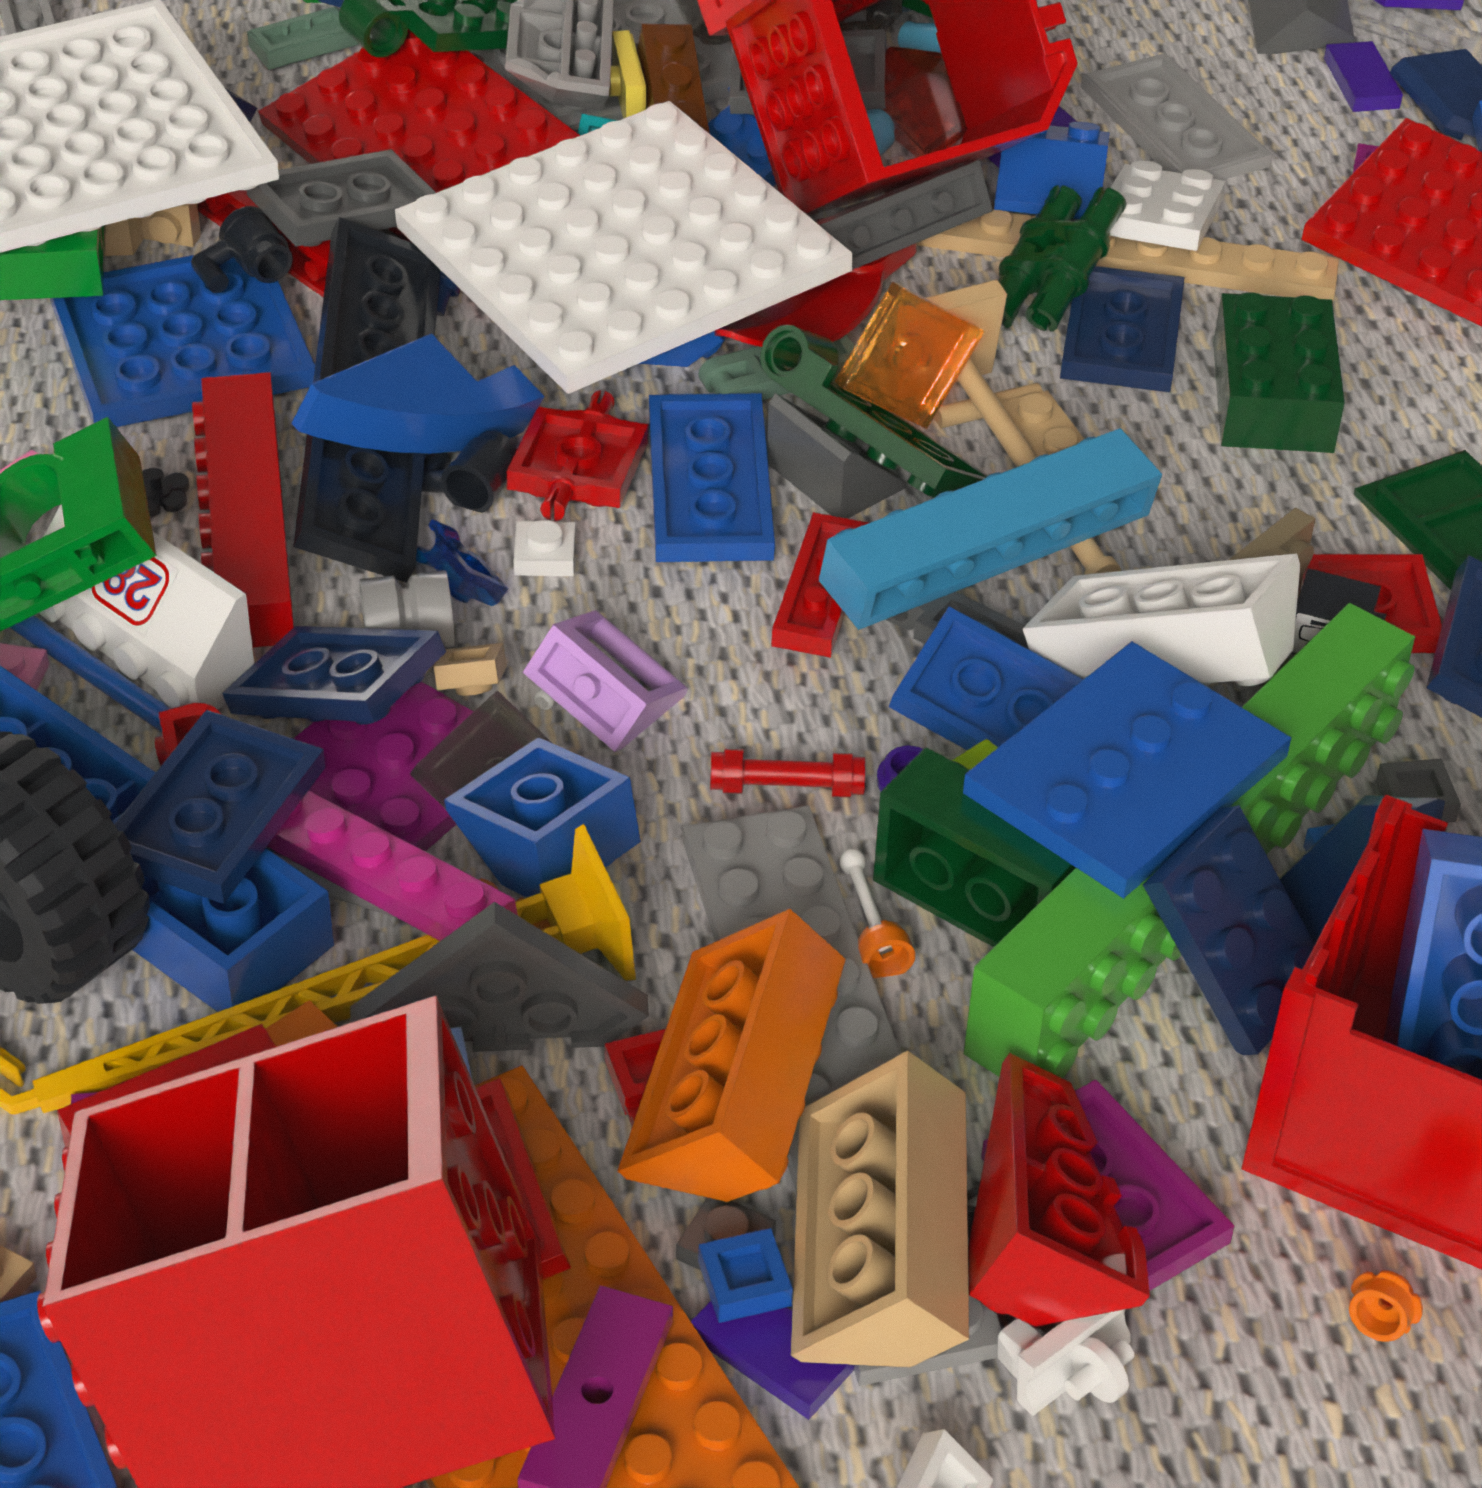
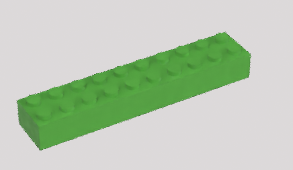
[963,603,1415,1078]

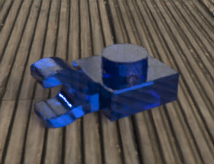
[416,519,508,606]

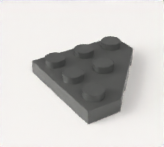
[350,902,649,1052]

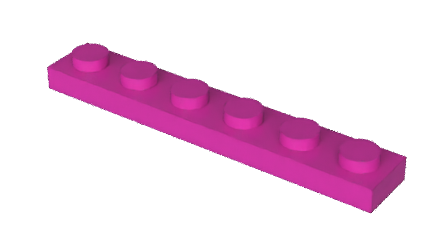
[267,791,518,941]

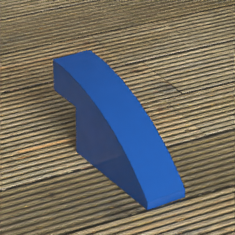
[291,333,545,454]

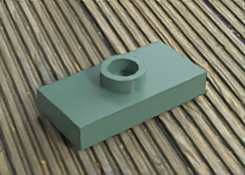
[247,6,358,70]

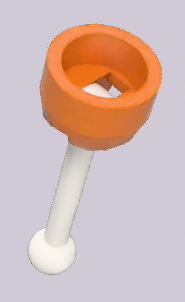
[840,849,915,978]

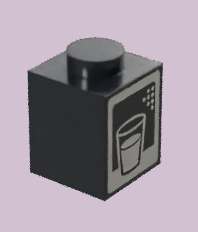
[1290,568,1387,655]

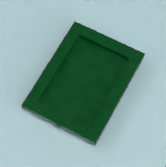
[1353,450,1482,590]

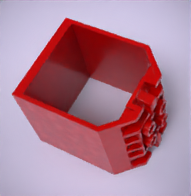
[725,0,1078,216]

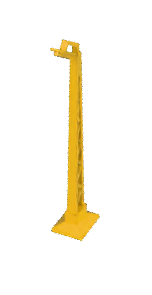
[0,824,636,1114]

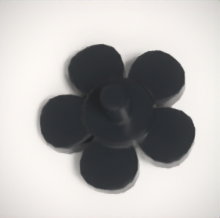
[142,468,190,517]

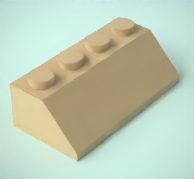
[791,1050,969,1367]

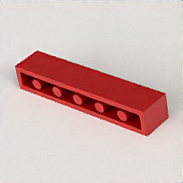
[192,372,294,648]

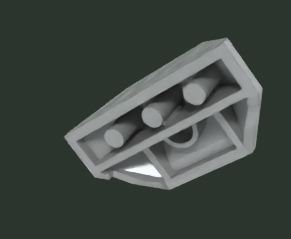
[505,0,614,111]

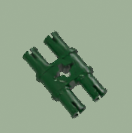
[998,185,1127,332]

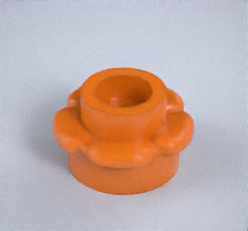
[1349,1270,1423,1342]

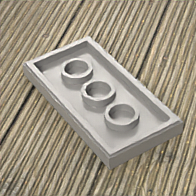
[1081,53,1273,180]

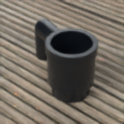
[191,206,293,293]
[422,431,517,513]

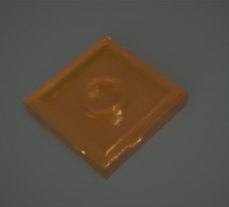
[834,281,985,429]

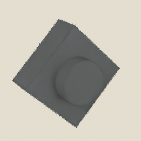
[1375,758,1461,823]
[676,1198,776,1270]

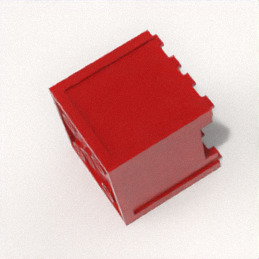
[1241,794,1482,1269]

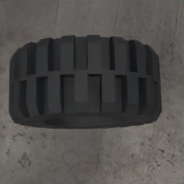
[0,731,150,1004]

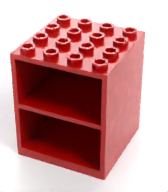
[37,996,555,1488]

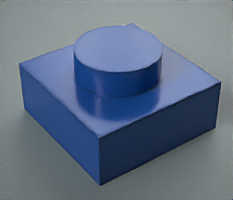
[698,1228,793,1323]

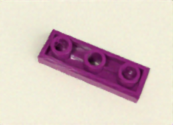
[518,1285,673,1488]

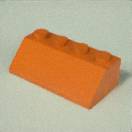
[617,909,846,1202]

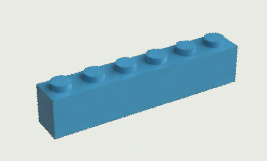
[819,428,1162,630]

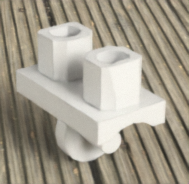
[998,1309,1135,1416]

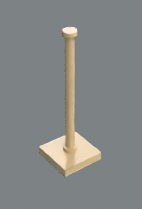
[884,279,1121,575]

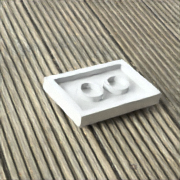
[1109,161,1226,251]

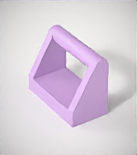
[522,610,688,752]

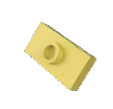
[609,30,646,119]

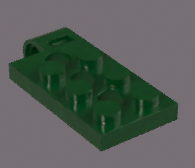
[339,0,517,57]
[760,325,988,498]

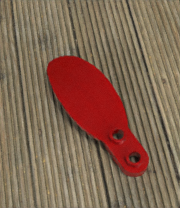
[714,243,917,347]

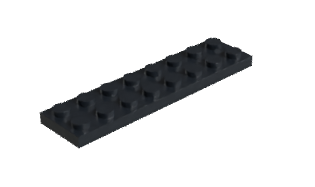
[293,217,440,583]

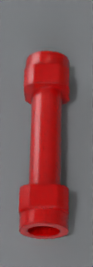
[710,749,865,798]

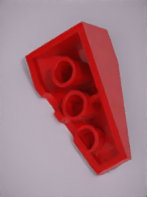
[968,1053,1150,1327]

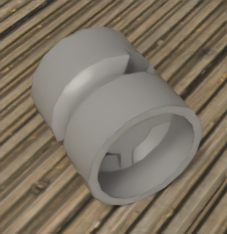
[359,570,455,649]

